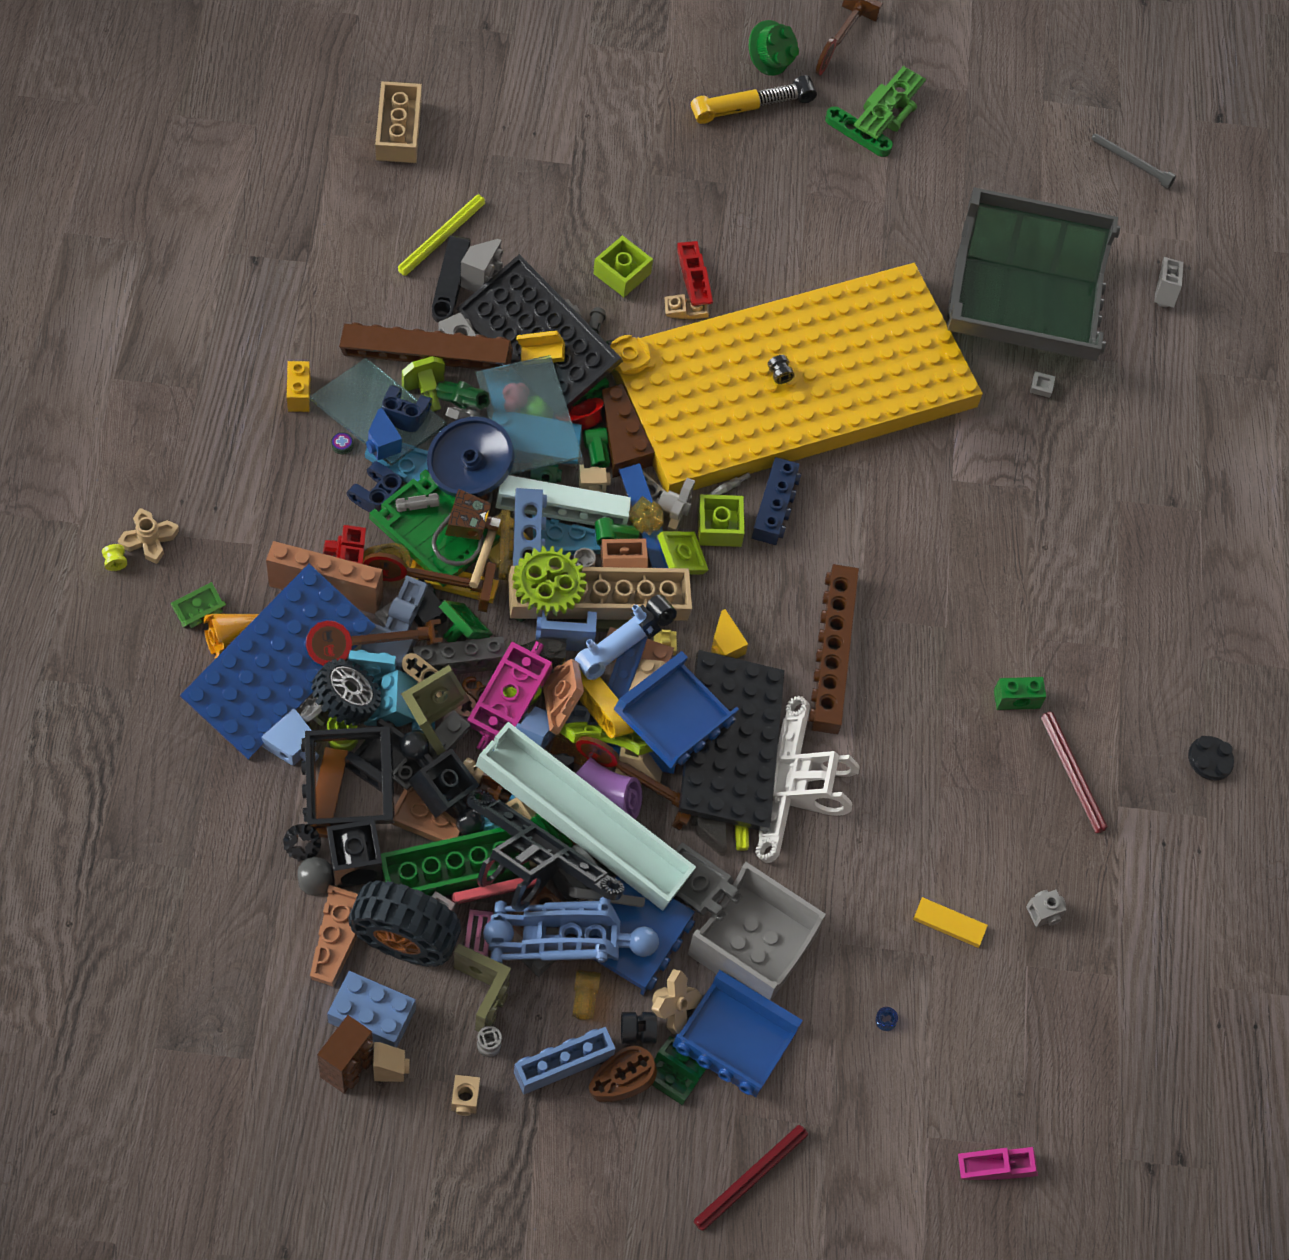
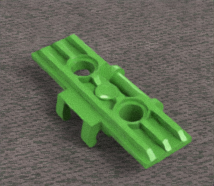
[854,66,926,139]

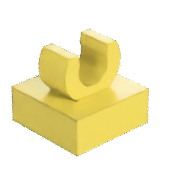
[653,629,677,655]

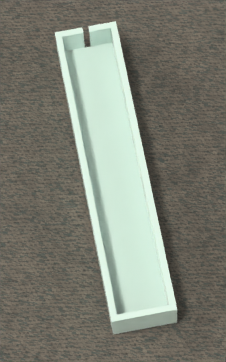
[475,722,696,911]

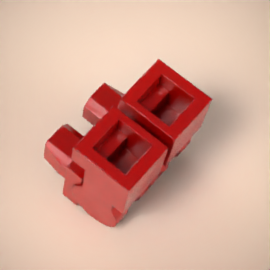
[323,525,366,564]

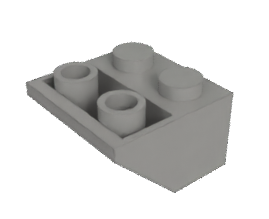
[461,239,503,292]

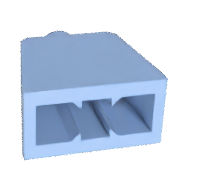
[262,708,319,765]

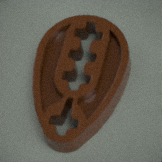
[589,1046,657,1102]

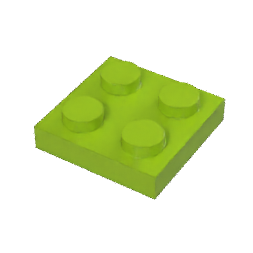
[657,531,709,574]

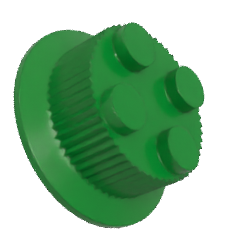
[749,20,799,76]

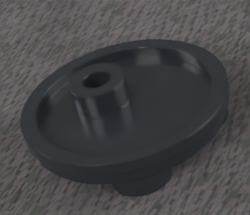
[1188,736,1234,781]

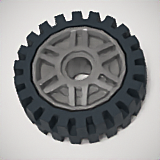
[311,659,381,726]

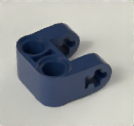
[382,385,433,432]
[346,461,402,512]

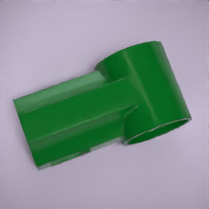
[583,428,610,468]
[594,518,639,546]

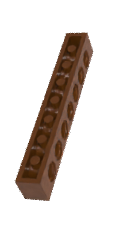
[808,564,859,735]

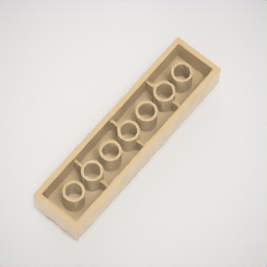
[508,566,692,620]

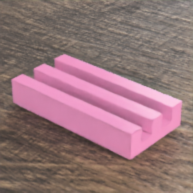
[465,909,493,957]

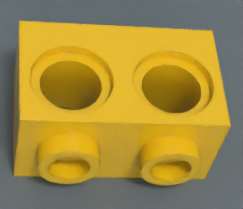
[287,361,311,412]

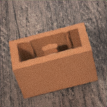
[600,539,648,568]

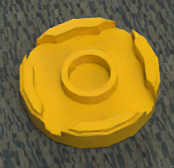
[610,335,651,374]

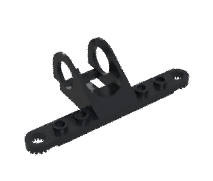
[467,789,624,912]

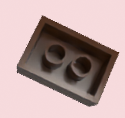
[317,1015,374,1093]

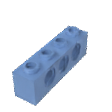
[512,488,547,566]

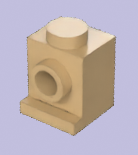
[578,465,611,493]

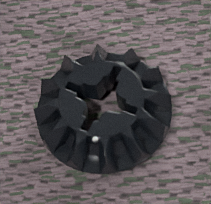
[283,824,321,862]

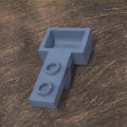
[360,576,429,672]

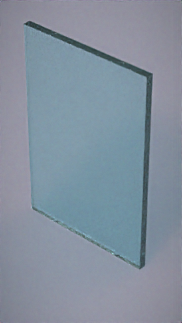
[476,355,582,475]
[310,358,447,466]

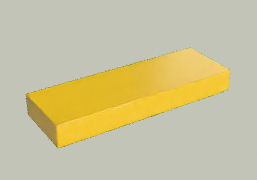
[913,897,988,948]

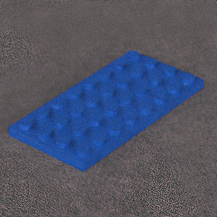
[180,564,376,759]

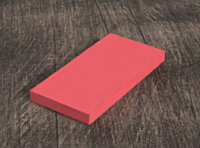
[450,878,537,905]

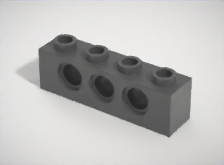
[413,636,506,679]

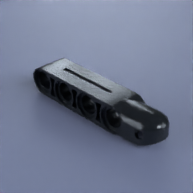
[432,235,471,322]

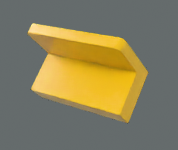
[517,331,565,366]

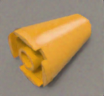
[204,614,259,659]

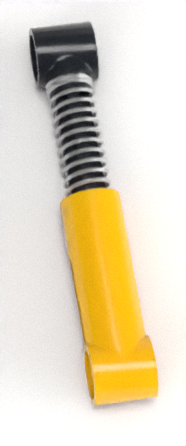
[690,75,817,124]

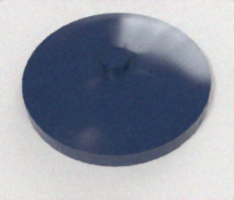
[427,417,514,497]

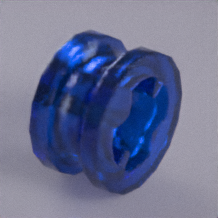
[875,1007,898,1031]

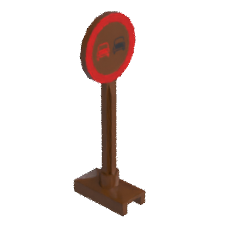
[816,0,883,75]
[363,553,496,613]
[306,619,443,666]
[575,736,691,831]

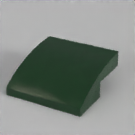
[652,1036,707,1106]

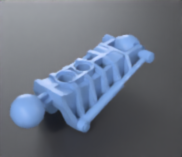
[483,897,659,964]

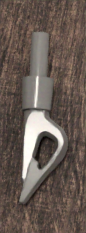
[708,473,751,495]

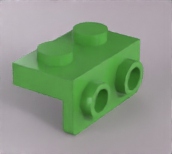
[170,582,226,628]

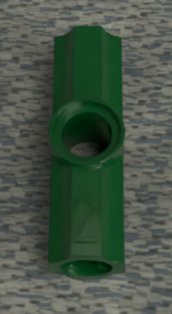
[436,381,490,410]

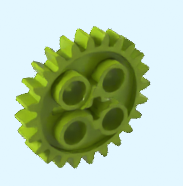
[512,546,587,616]

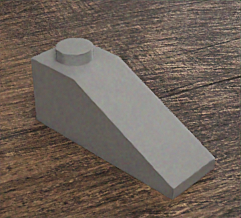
[1154,257,1183,308]

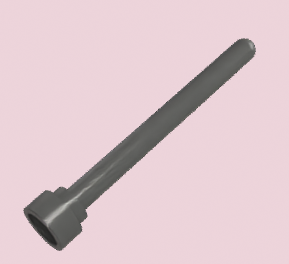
[1091,134,1176,189]

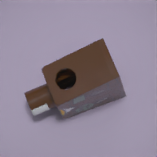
[445,489,501,540]

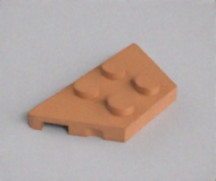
[543,659,584,735]

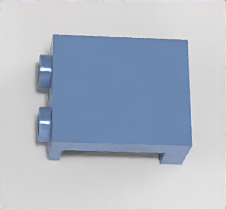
[536,610,597,651]

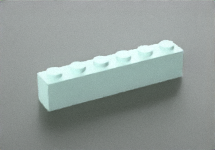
[496,475,631,526]

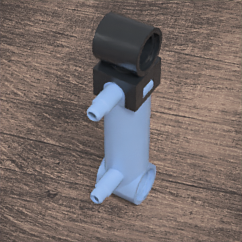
[575,594,677,680]

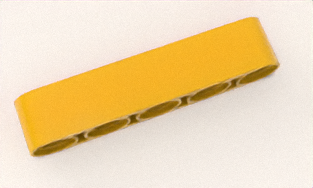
[562,663,634,738]

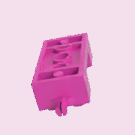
[467,641,553,751]

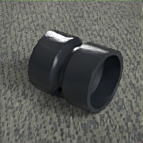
[621,1012,657,1044]

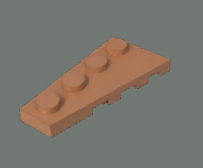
[310,885,358,987]

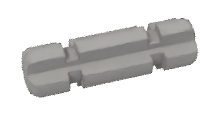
[396,493,439,512]

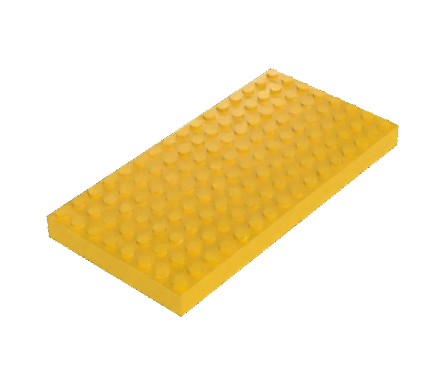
[611,262,983,494]

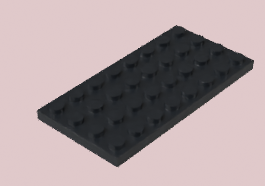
[456,254,623,418]
[678,650,785,832]

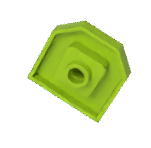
[402,356,445,412]

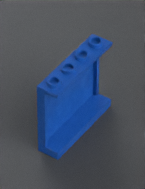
[614,651,739,769]
[575,876,695,996]
[673,970,803,1097]

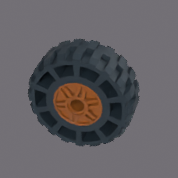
[348,881,461,967]

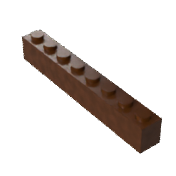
[339,322,513,372]

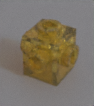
[628,496,664,535]

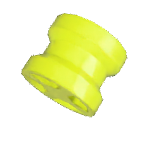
[102,544,127,571]

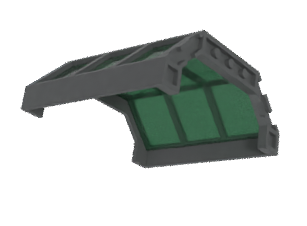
[946,187,1121,361]

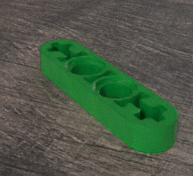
[825,106,893,157]

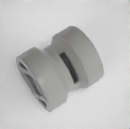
[574,548,596,567]
[477,1026,502,1057]

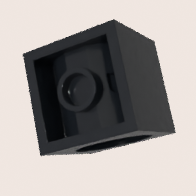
[327,819,383,888]

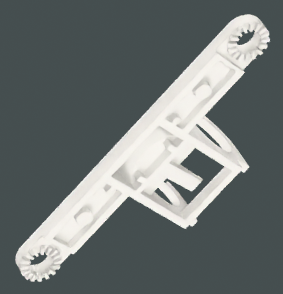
[756,696,860,863]

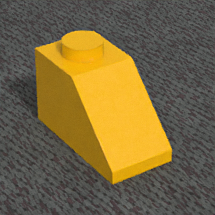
[711,609,748,659]

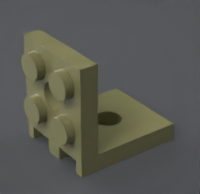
[401,665,470,755]
[454,943,511,1032]

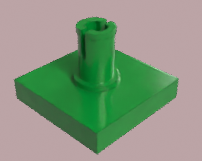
[439,600,493,643]

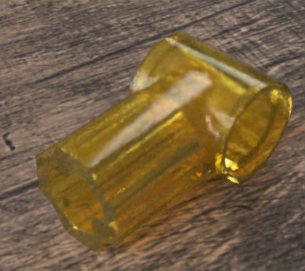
[572,970,601,1020]

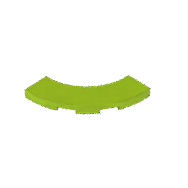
[560,722,653,756]

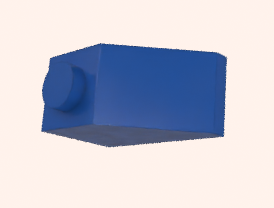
[366,408,402,461]

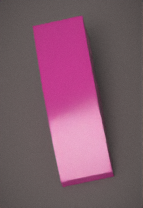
[958,1147,1038,1180]

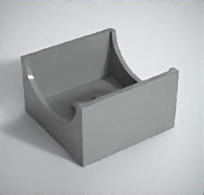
[688,862,826,1001]

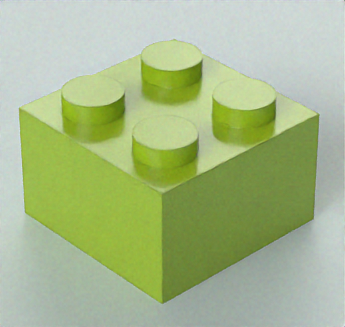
[593,235,653,298]
[697,494,745,547]

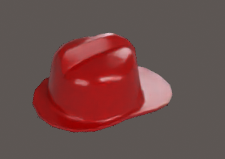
[555,398,604,430]

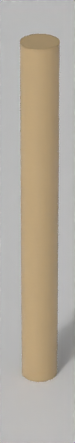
[469,516,501,588]

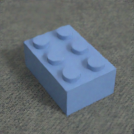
[327,971,416,1048]

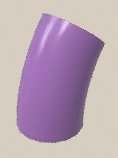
[575,757,642,819]

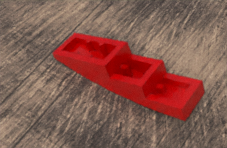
[677,241,713,306]

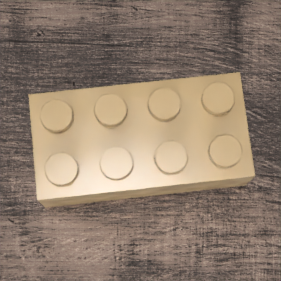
[375,81,422,163]

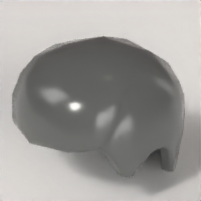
[297,857,333,896]

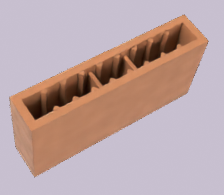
[266,541,383,614]

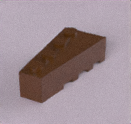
[601,384,654,478]

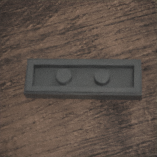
[569,886,645,907]

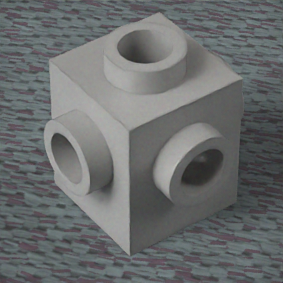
[1026,890,1066,927]

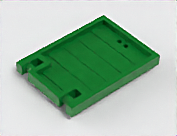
[369,469,500,587]

